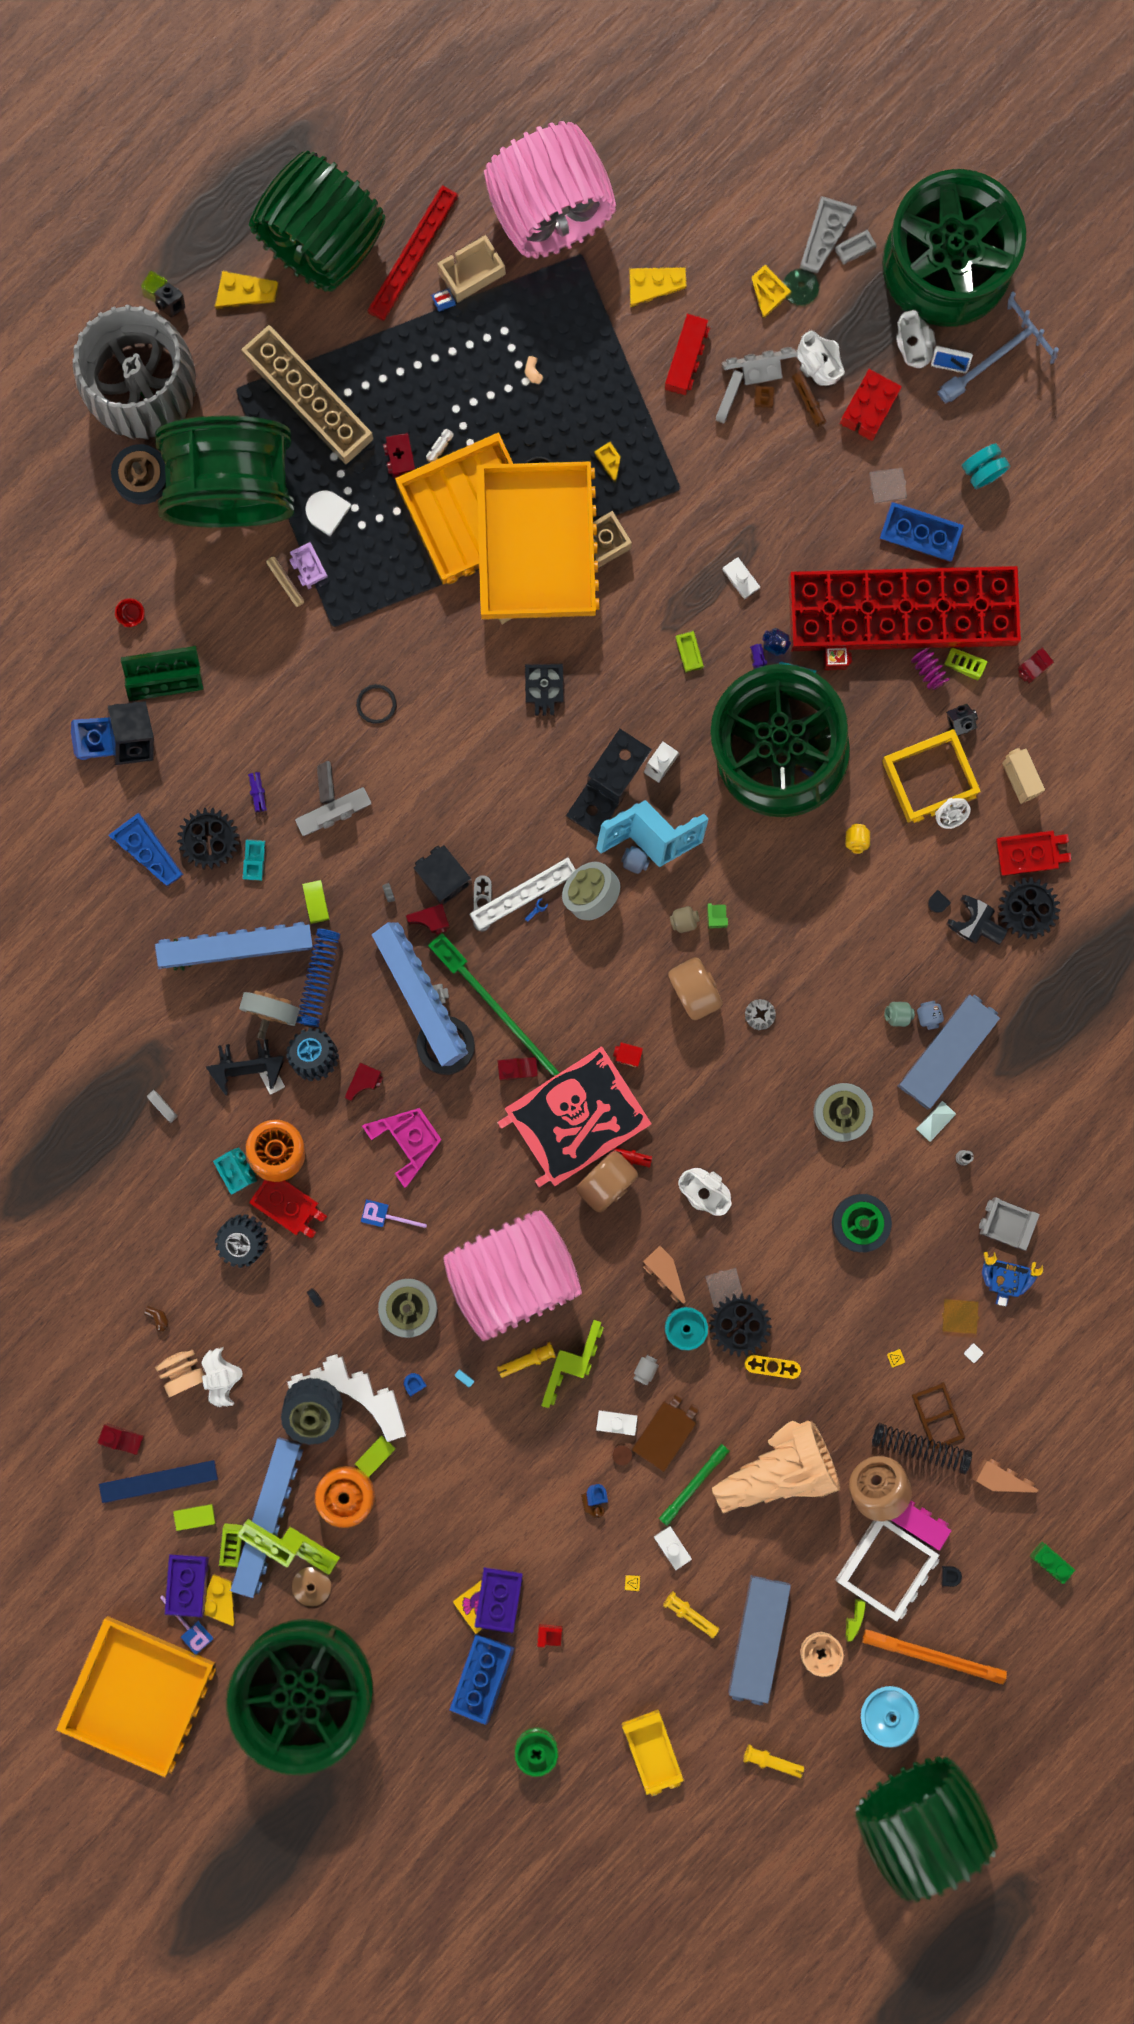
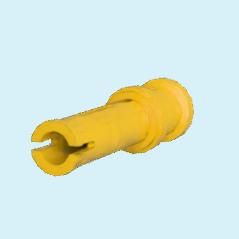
[497,1341,556,1378]
[663,1592,719,1638]
[743,1745,804,1778]

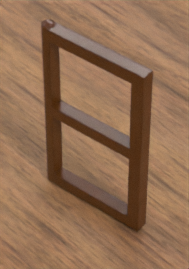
[912,1382,965,1449]

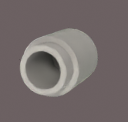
[633,1355,659,1385]

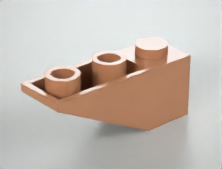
[642,1245,685,1304]
[973,1459,1038,1492]

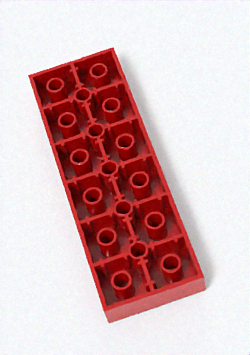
[788,566,1021,651]

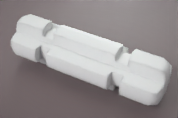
[426,429,453,463]

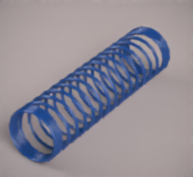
[296,929,341,1027]

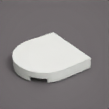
[306,491,351,536]

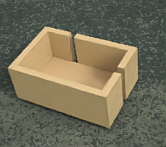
[437,235,505,303]

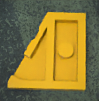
[751,265,791,318]
[204,1574,235,1626]

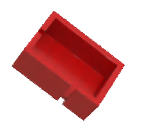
[840,369,902,441]

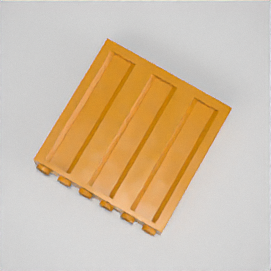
[395,432,513,584]

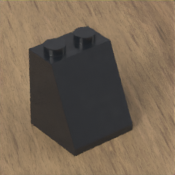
[108,701,154,765]
[413,845,472,905]

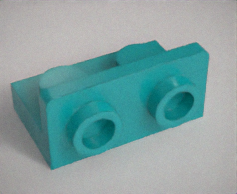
[213,1148,257,1195]

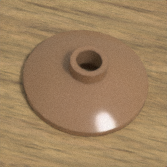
[292,1566,331,1606]

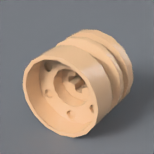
[155,1350,204,1397]
[800,1632,844,1677]

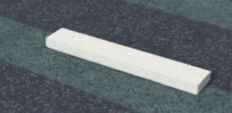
[469,858,575,931]

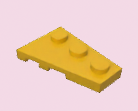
[629,268,686,307]
[215,271,278,309]

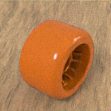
[246,1120,305,1182]
[315,1466,375,1528]

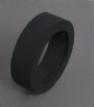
[417,1016,475,1075]

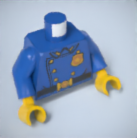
[982,1252,1043,1306]

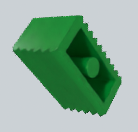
[1030,1542,1075,1584]

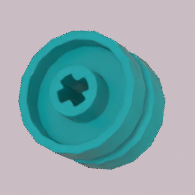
[961,443,1011,489]
[664,1307,708,1350]

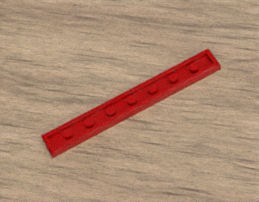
[367,185,458,321]

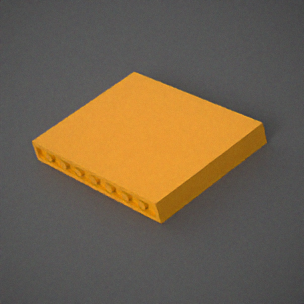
[476,462,599,619]

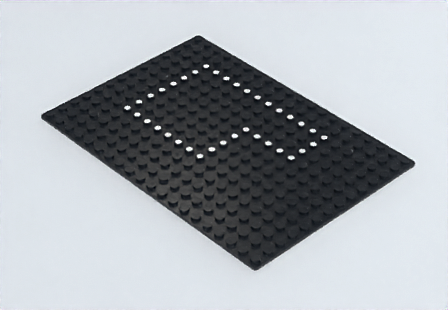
[236,254,680,627]

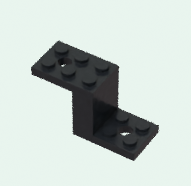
[566,728,652,837]

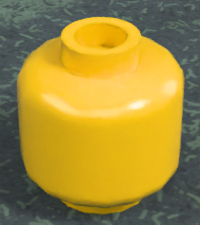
[845,824,871,854]

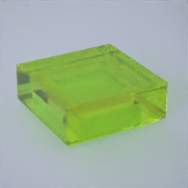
[141,271,167,296]

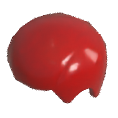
[115,598,145,627]

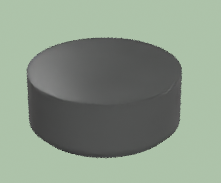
[382,883,395,903]

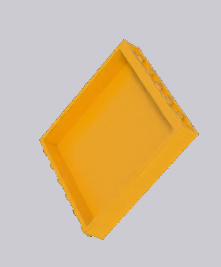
[56,1616,216,1777]

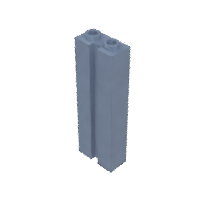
[898,995,1000,1110]
[728,1575,791,1705]

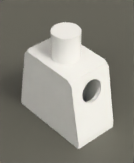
[644,742,680,783]

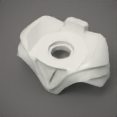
[896,310,936,368]
[797,331,844,385]
[678,1168,732,1216]
[202,1347,243,1407]

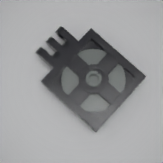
[525,664,563,716]

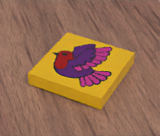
[453,1580,483,1634]

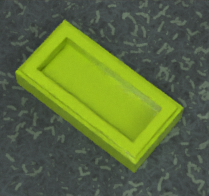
[675,631,704,673]
[355,1435,396,1477]
[173,1504,216,1531]

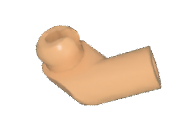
[525,356,543,384]

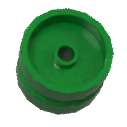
[515,1727,558,1777]

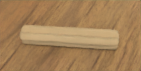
[267,557,304,607]

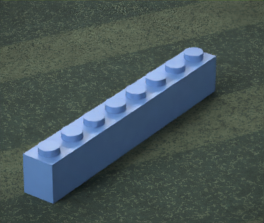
[155,922,313,969]
[372,922,468,1066]
[230,1437,303,1598]

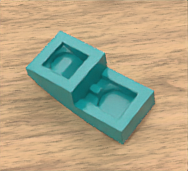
[243,839,266,881]

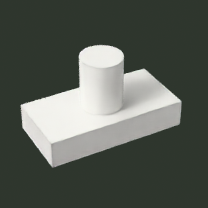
[722,557,760,600]
[596,1410,637,1436]
[654,1526,692,1570]

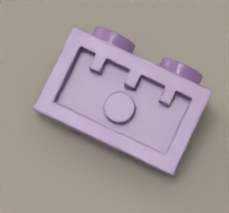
[289,542,328,589]

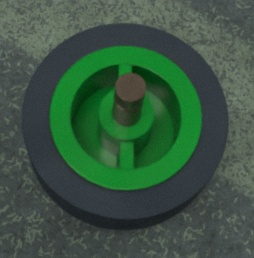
[832,1194,892,1252]

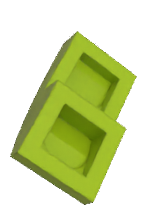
[302,880,330,924]
[846,1599,865,1641]

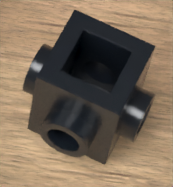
[154,282,185,318]
[946,704,978,736]

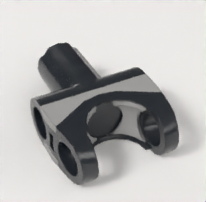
[946,895,1008,945]

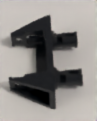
[206,1039,285,1096]

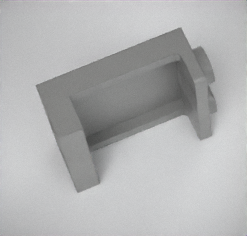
[979,1197,1040,1250]

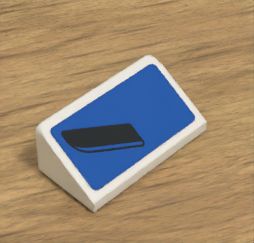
[931,346,973,373]

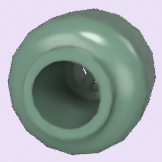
[884,1001,915,1027]

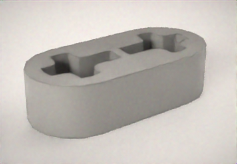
[147,1090,178,1123]

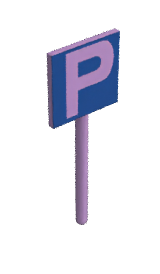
[361,1199,427,1228]
[160,1596,214,1655]

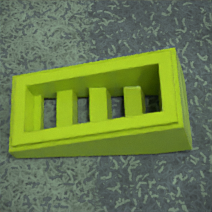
[944,648,988,681]
[219,1523,243,1568]

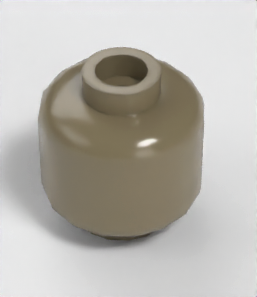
[670,906,700,933]

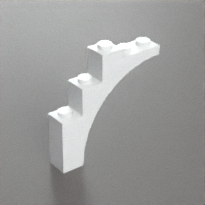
[288,1354,407,1442]

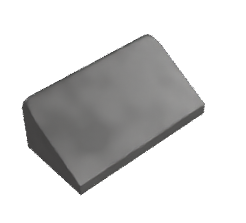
[317,761,335,803]

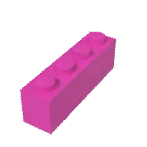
[892,1500,952,1551]

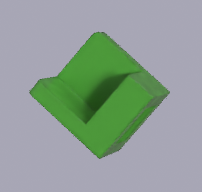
[707,903,728,928]

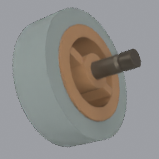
[239,991,300,1040]

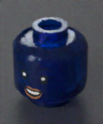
[762,628,791,656]

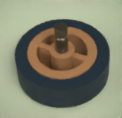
[111,444,166,505]

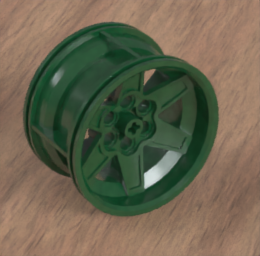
[882,169,1027,327]
[155,416,294,528]
[711,664,850,818]
[226,1619,373,1775]

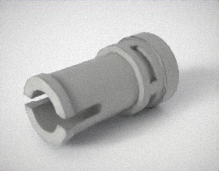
[955,1150,974,1166]

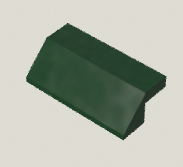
[121,646,204,701]

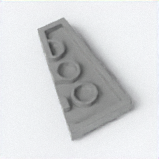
[800,196,857,273]

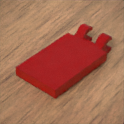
[996,830,1072,876]
[249,1180,327,1238]

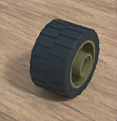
[281,1378,343,1445]

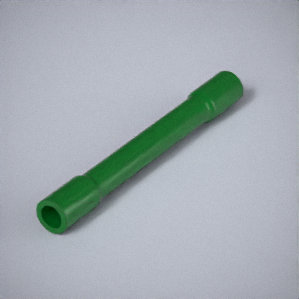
[658,1444,730,1526]

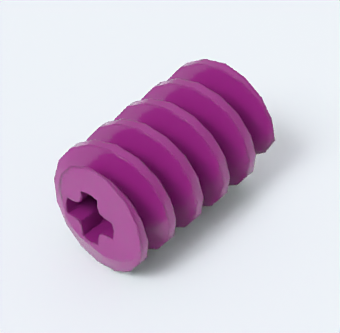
[911,647,950,690]

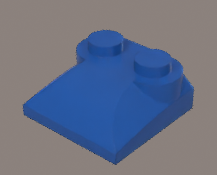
[71,718,114,760]

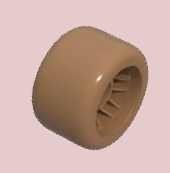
[668,957,723,1020]
[576,1151,638,1213]
[849,1456,912,1521]

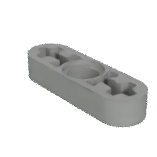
[715,370,743,423]
[473,876,492,932]

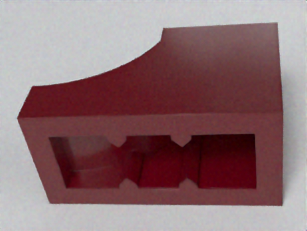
[1018,647,1054,684]
[406,904,450,935]
[497,1057,538,1081]
[344,1063,384,1102]
[97,1423,144,1455]

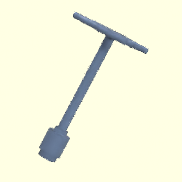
[937,292,1059,403]

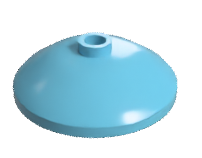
[861,1686,919,1747]

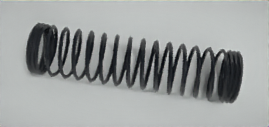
[872,1423,972,1475]

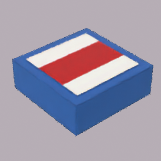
[431,288,456,312]

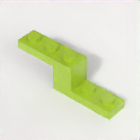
[541,1320,604,1408]
[237,1519,340,1575]

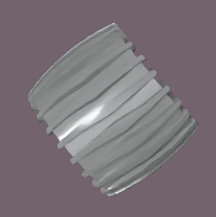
[73,305,196,440]

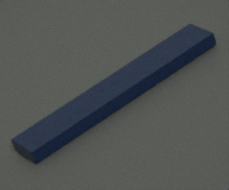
[99,1460,218,1503]

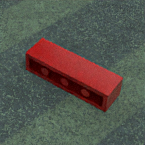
[664,313,710,396]

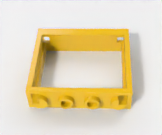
[882,729,981,823]

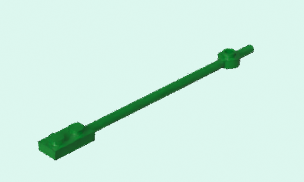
[428,933,560,1077]

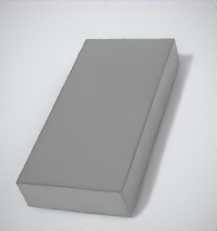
[835,230,877,265]

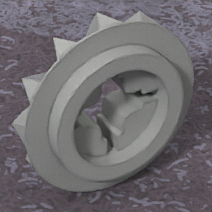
[745,999,776,1030]

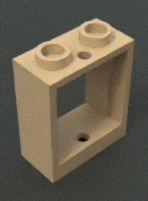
[1002,748,1045,804]

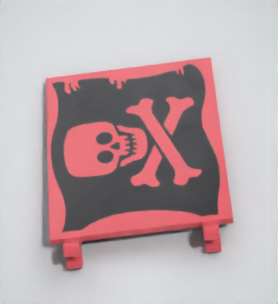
[497,1046,652,1187]

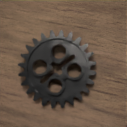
[177,808,240,870]
[997,877,1061,940]
[709,1293,772,1357]

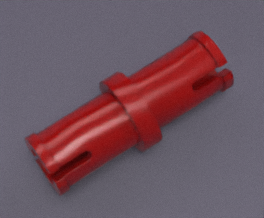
[614,1147,653,1168]

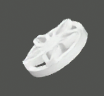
[935,798,971,829]

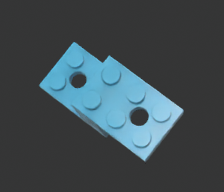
[596,800,709,867]

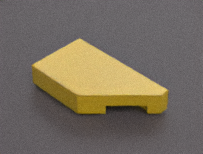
[594,442,620,482]

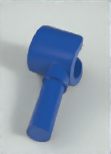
[525,898,548,922]

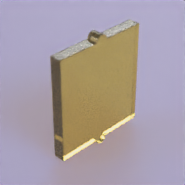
[941,1299,979,1334]

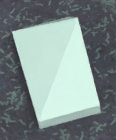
[916,1101,956,1142]

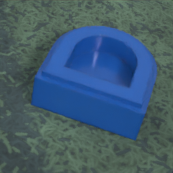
[404,1373,427,1396]
[587,1484,608,1506]

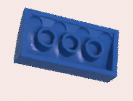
[880,502,964,562]
[450,1634,515,1724]

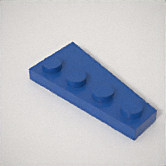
[108,813,184,886]

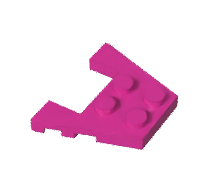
[362,1108,442,1188]

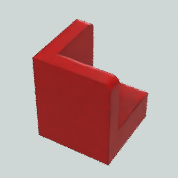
[537,1624,562,1647]

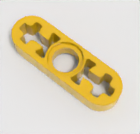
[744,1355,801,1379]

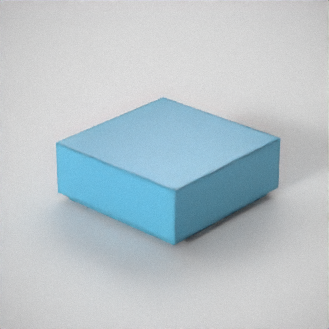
[455,1369,475,1387]

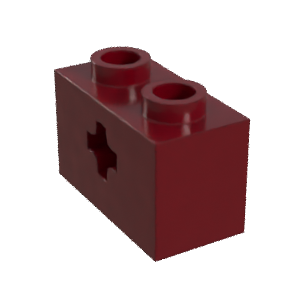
[383,433,415,479]

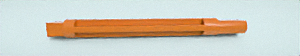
[862,1629,1007,1685]

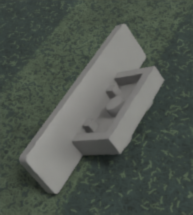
[722,347,798,385]
[295,787,371,836]

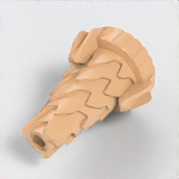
[712,1421,840,1513]

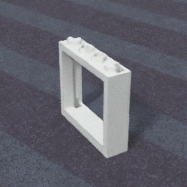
[835,1520,939,1621]

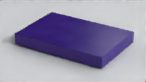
[165,1554,209,1617]
[474,1567,523,1633]

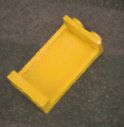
[622,1709,684,1796]

